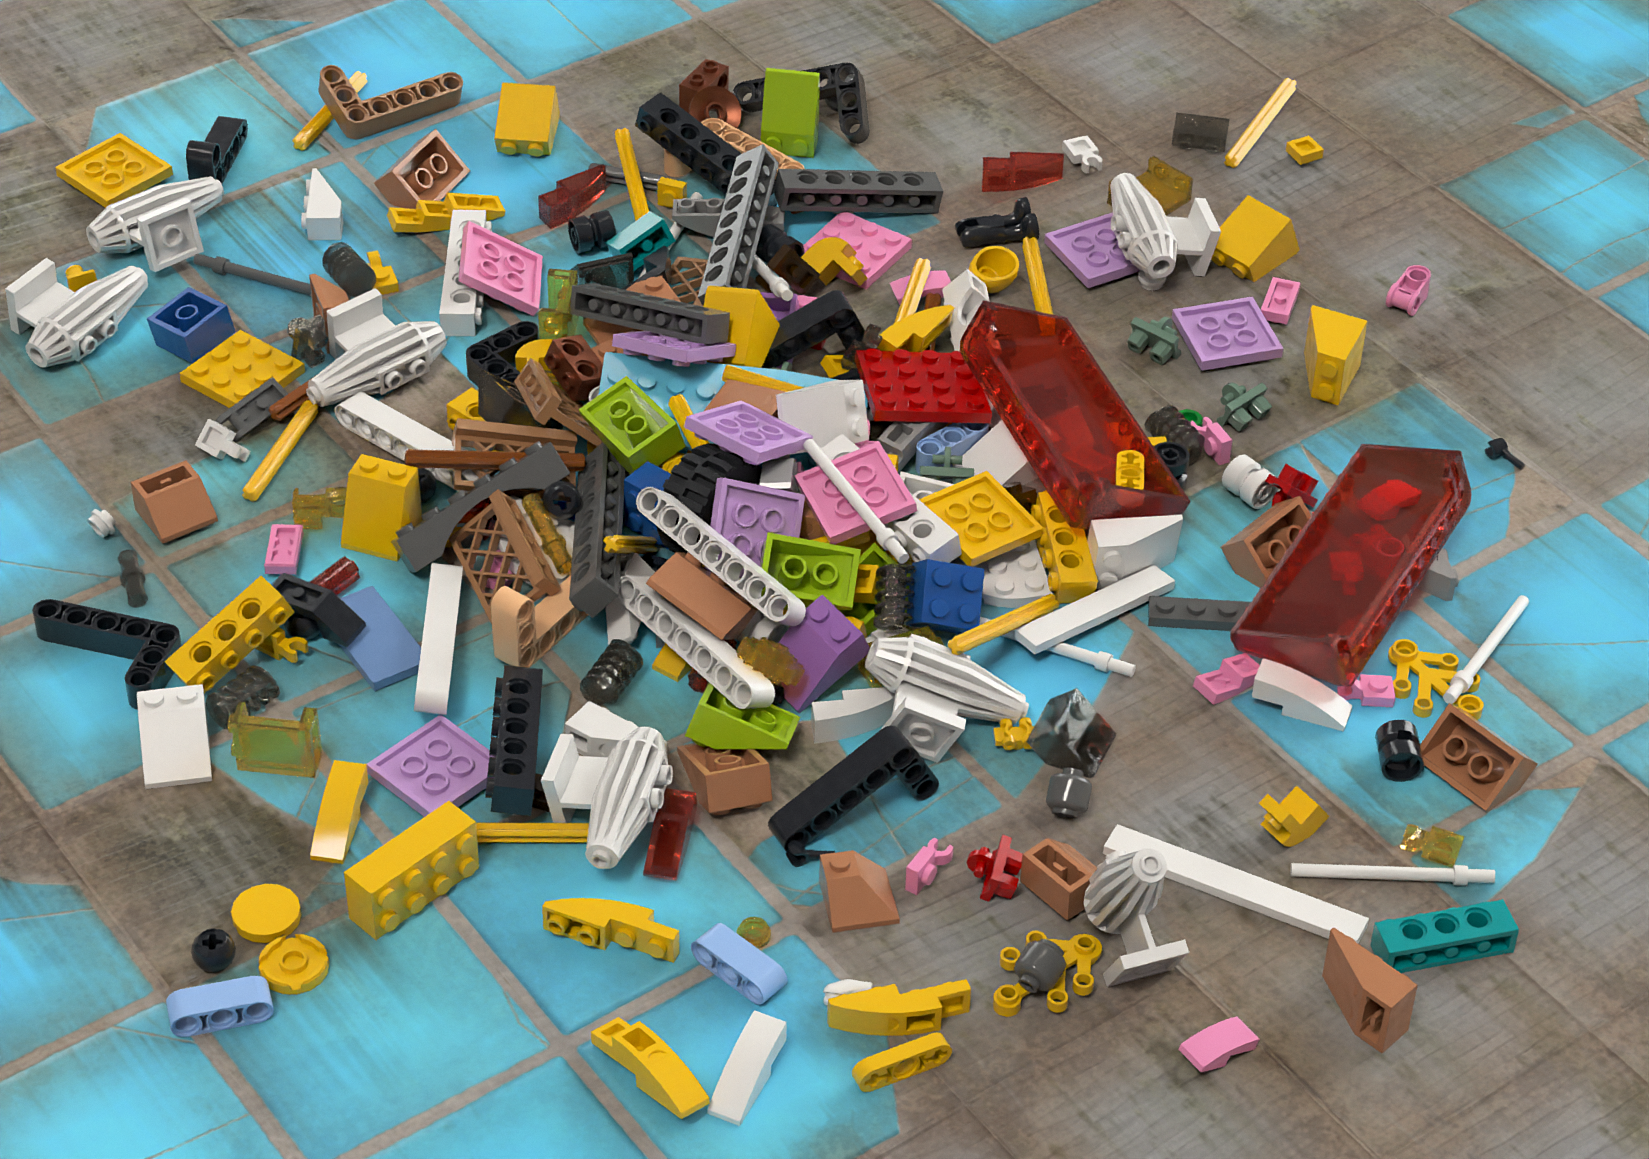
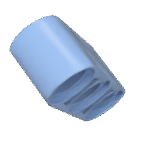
[915,423,989,475]
[691,923,788,1005]
[166,976,274,1037]

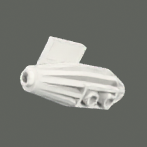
[1110,173,1221,278]
[86,176,224,272]
[5,258,148,368]
[306,288,447,407]
[865,634,1029,763]
[541,727,673,869]
[1084,848,1189,987]

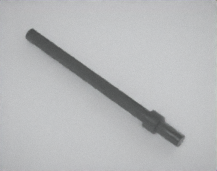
[193,254,351,300]

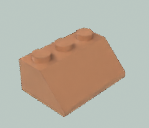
[374,129,470,209]
[1220,496,1329,594]
[646,552,758,640]
[1420,703,1538,812]

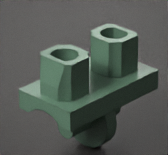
[1127,316,1181,365]
[1216,382,1272,432]
[919,446,974,484]

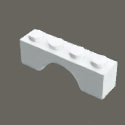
[942,269,1001,374]

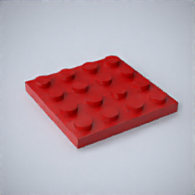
[855,348,992,424]

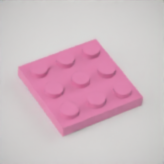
[803,212,912,290]
[458,221,543,316]
[794,441,917,544]

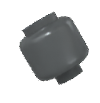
[1046,768,1092,818]
[1014,939,1066,993]

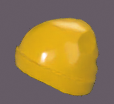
[969,246,1019,293]

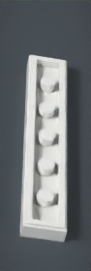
[1014,565,1175,654]

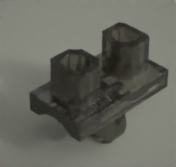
[287,314,328,368]

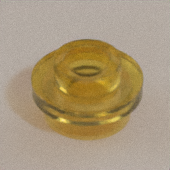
[737,917,771,949]

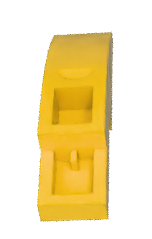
[542,898,680,963]
[827,979,971,1036]
[591,1017,710,1119]

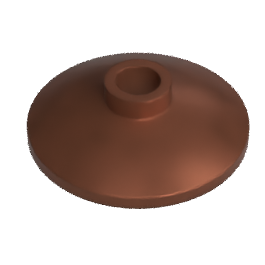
[689,86,742,128]

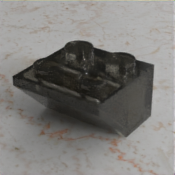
[1026,688,1116,778]

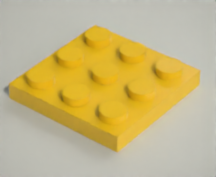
[55,133,173,208]
[180,330,305,408]
[919,471,1043,567]

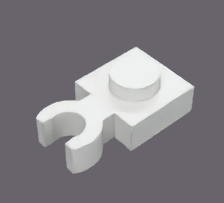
[1062,135,1102,174]

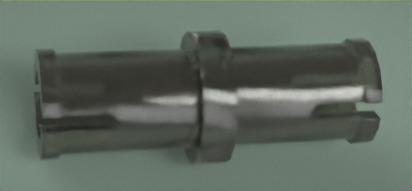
[117,550,148,608]

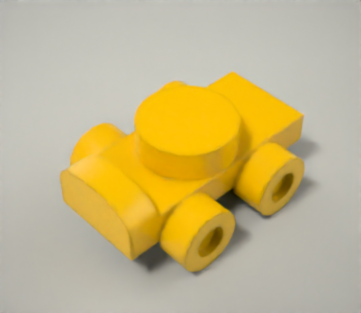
[993,717,1041,750]

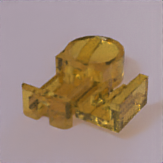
[292,487,347,529]

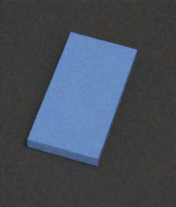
[339,586,421,691]

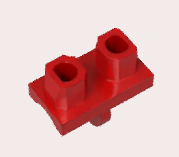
[1265,463,1318,507]
[967,835,1023,902]

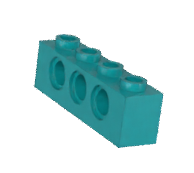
[1370,899,1519,973]

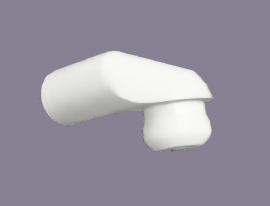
[823,979,873,1006]

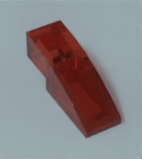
[982,152,1064,192]
[538,164,606,229]
[643,788,698,881]

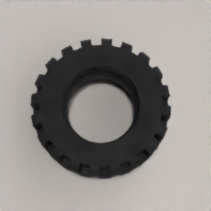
[656,443,762,554]

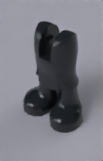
[955,197,1039,248]

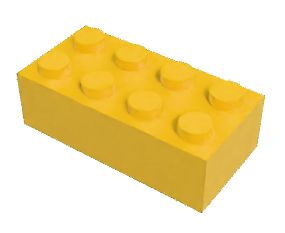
[344,801,479,940]

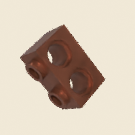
[679,59,729,113]
[544,334,603,401]

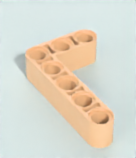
[664,118,805,179]
[491,575,588,668]

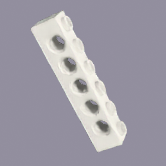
[439,210,492,336]
[816,434,962,563]

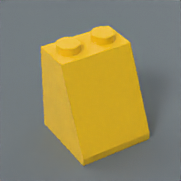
[494,82,560,157]
[1211,195,1300,282]
[703,286,780,368]
[1304,305,1367,405]
[341,454,422,562]

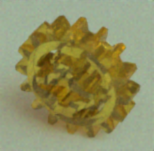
[736,636,805,686]

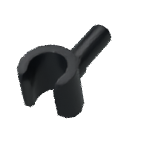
[1485,438,1525,470]
[786,840,835,867]

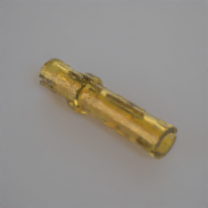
[521,494,572,574]

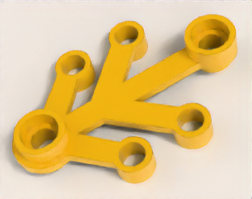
[1388,639,1484,720]
[993,930,1102,1017]

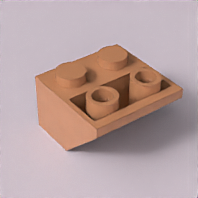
[131,460,218,544]
[1020,838,1097,920]

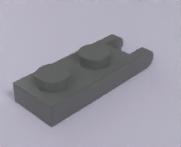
[215,377,288,443]

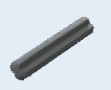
[588,163,667,191]

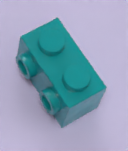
[605,211,676,273]

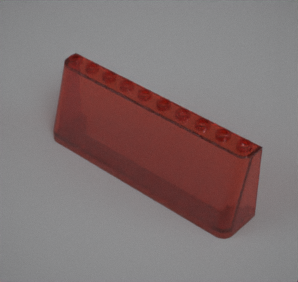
[960,300,1191,529]
[1230,444,1472,687]

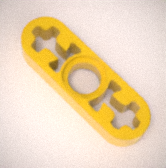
[1115,450,1144,505]
[852,1032,952,1092]

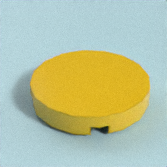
[231,884,301,943]
[259,934,329,994]

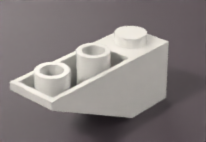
[301,168,343,240]
[606,553,655,650]
[565,701,668,760]

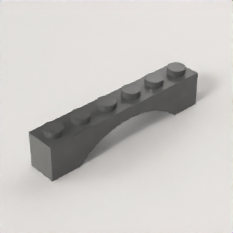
[391,441,570,573]

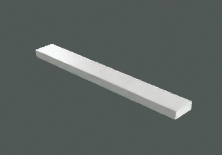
[1103,824,1369,943]

